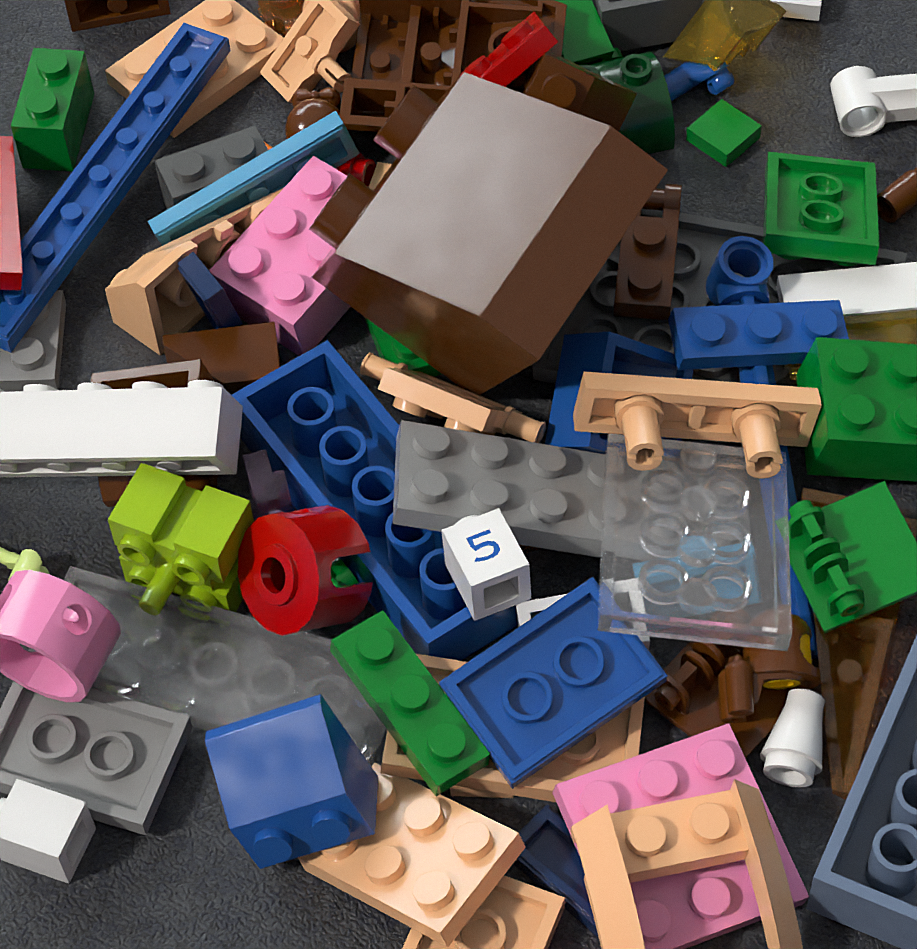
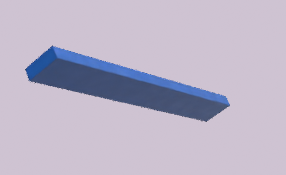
[0,23,231,353]

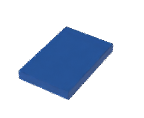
[439,577,667,789]

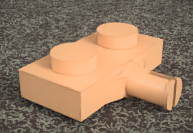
[260,0,360,103]

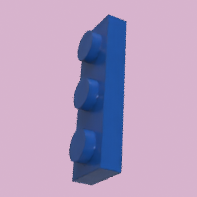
[668,300,849,370]

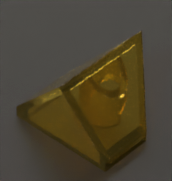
[663,0,786,71]

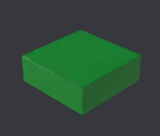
[686,99,762,167]

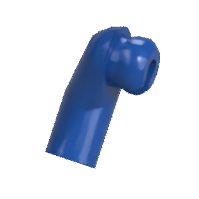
[664,57,735,102]

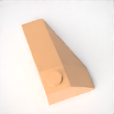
[105,188,283,356]

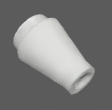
[760,689,825,787]

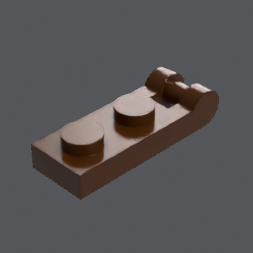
[614,184,682,320]

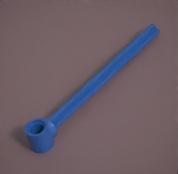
[706,236,824,659]

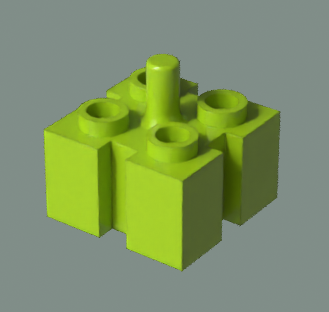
[108,463,254,620]

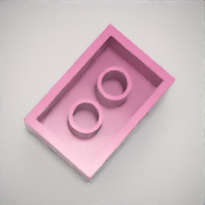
[209,156,351,356]

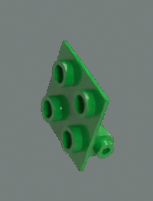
[773,481,917,634]

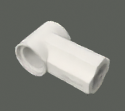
[830,66,917,137]

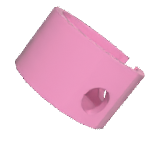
[0,570,121,702]

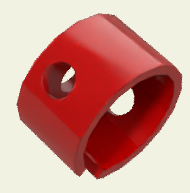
[237,505,373,636]

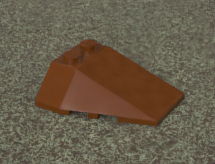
[339,0,567,132]

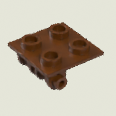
[644,610,811,759]

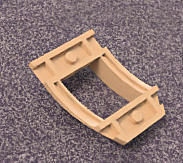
[570,779,803,949]

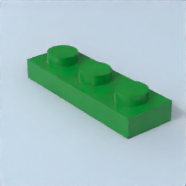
[330,610,490,796]

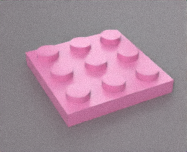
[552,723,809,949]

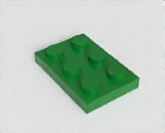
[763,152,879,266]

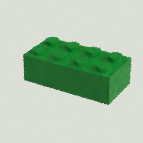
[796,337,917,482]

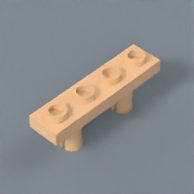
[573,371,822,479]

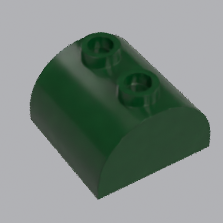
[580,52,675,154]

